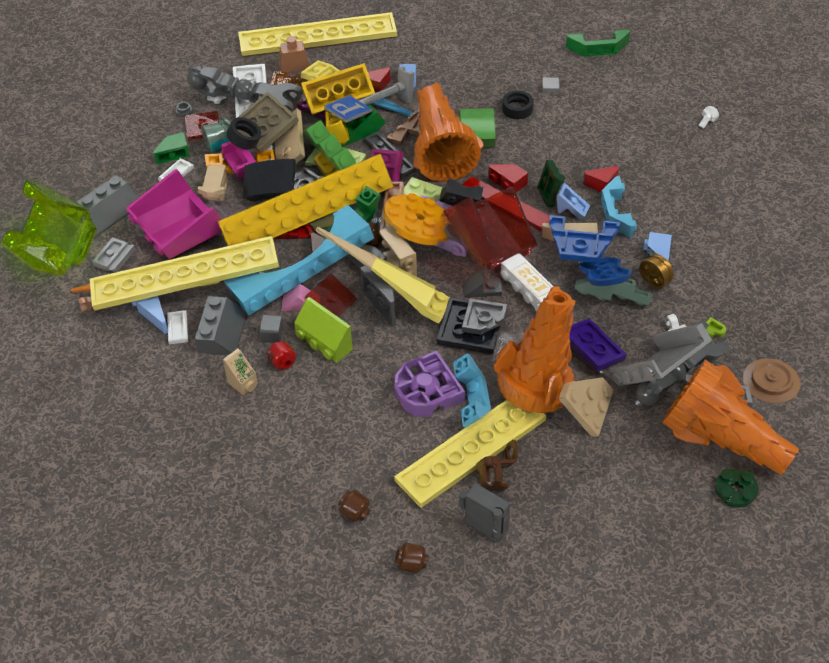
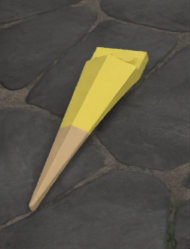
[315,227,450,324]

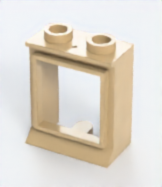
[379,226,417,277]

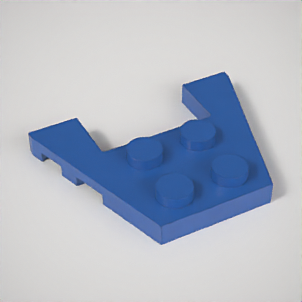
[549,215,620,263]

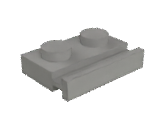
[92,237,135,273]

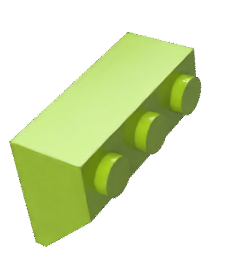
[294,297,353,363]

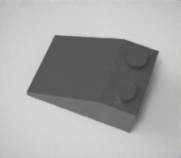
[360,266,396,327]

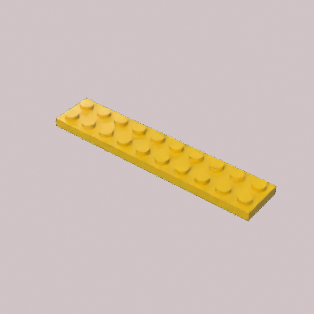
[217,154,393,246]

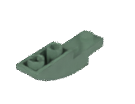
[574,278,652,306]

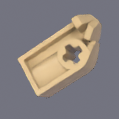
[198,165,228,201]

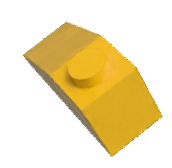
[325,110,349,145]

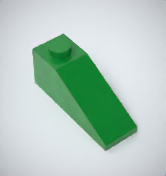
[341,104,387,147]

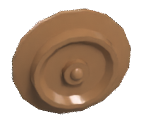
[743,358,800,403]

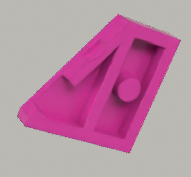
[371,149,404,182]

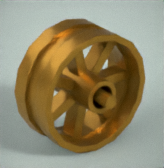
[639,253,674,289]

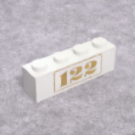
[500,253,554,311]

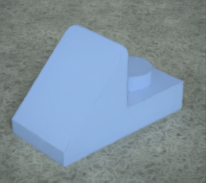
[557,183,590,220]

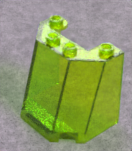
[0,179,97,276]

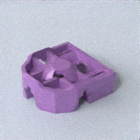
[394,350,465,417]

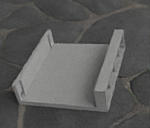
[608,323,712,386]

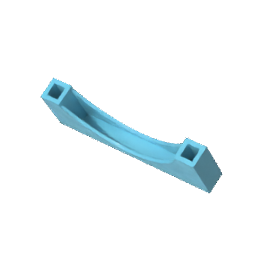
[224,205,374,315]

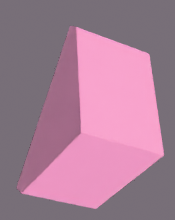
[281,284,320,311]

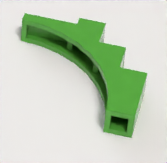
[303,120,357,171]

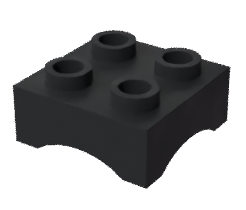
[439,178,484,212]

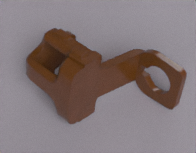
[475,440,518,491]

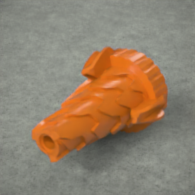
[413,82,484,182]
[494,287,575,413]
[662,360,799,475]

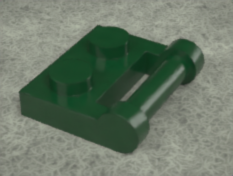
[537,160,565,208]

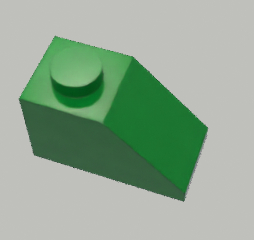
[154,132,190,164]

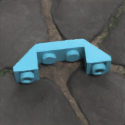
[601,176,637,238]
[453,353,491,428]

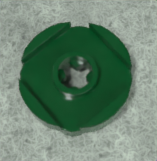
[715,469,759,508]

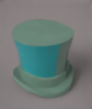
[201,116,230,154]

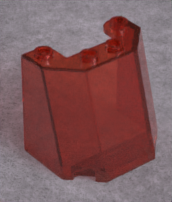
[441,186,538,270]

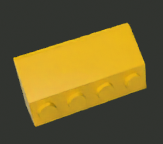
[301,63,375,115]

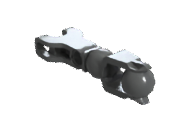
[635,320,729,406]

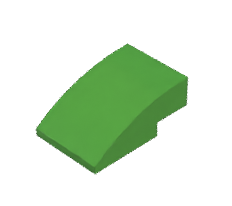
[460,108,495,147]

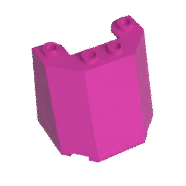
[126,169,221,259]

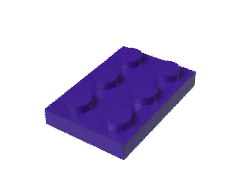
[569,318,627,372]

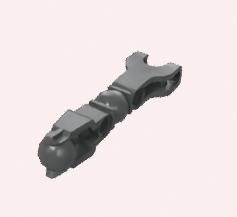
[187,66,303,112]

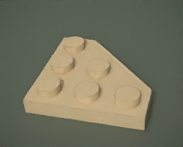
[559,377,614,437]

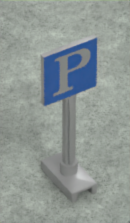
[324,66,414,123]

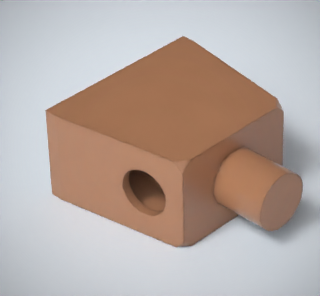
[279,36,310,73]

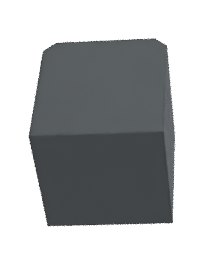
[260,315,283,343]

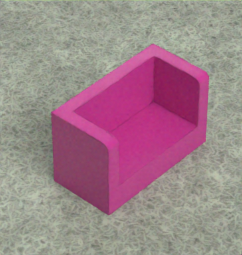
[221,141,256,180]

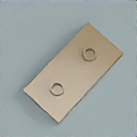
[275,108,305,164]

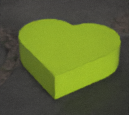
[706,317,726,338]

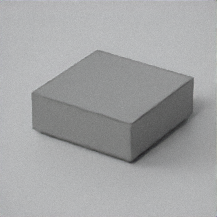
[542,78,559,92]

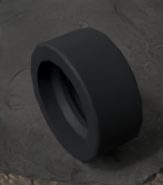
[502,90,534,120]
[226,117,261,150]

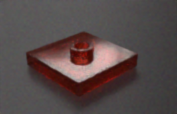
[185,111,219,141]
[305,273,357,317]

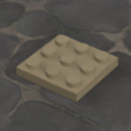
[237,91,299,153]

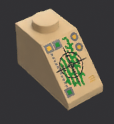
[223,348,258,395]

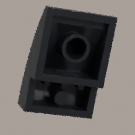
[243,159,296,202]

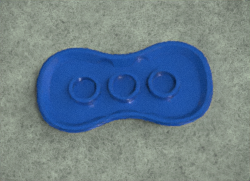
[578,257,631,286]

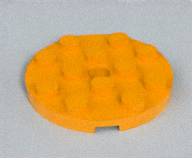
[383,193,450,245]

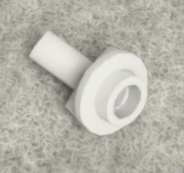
[698,106,719,129]

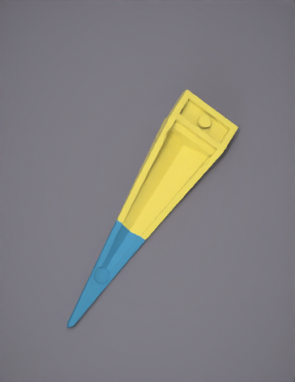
[301,60,414,116]

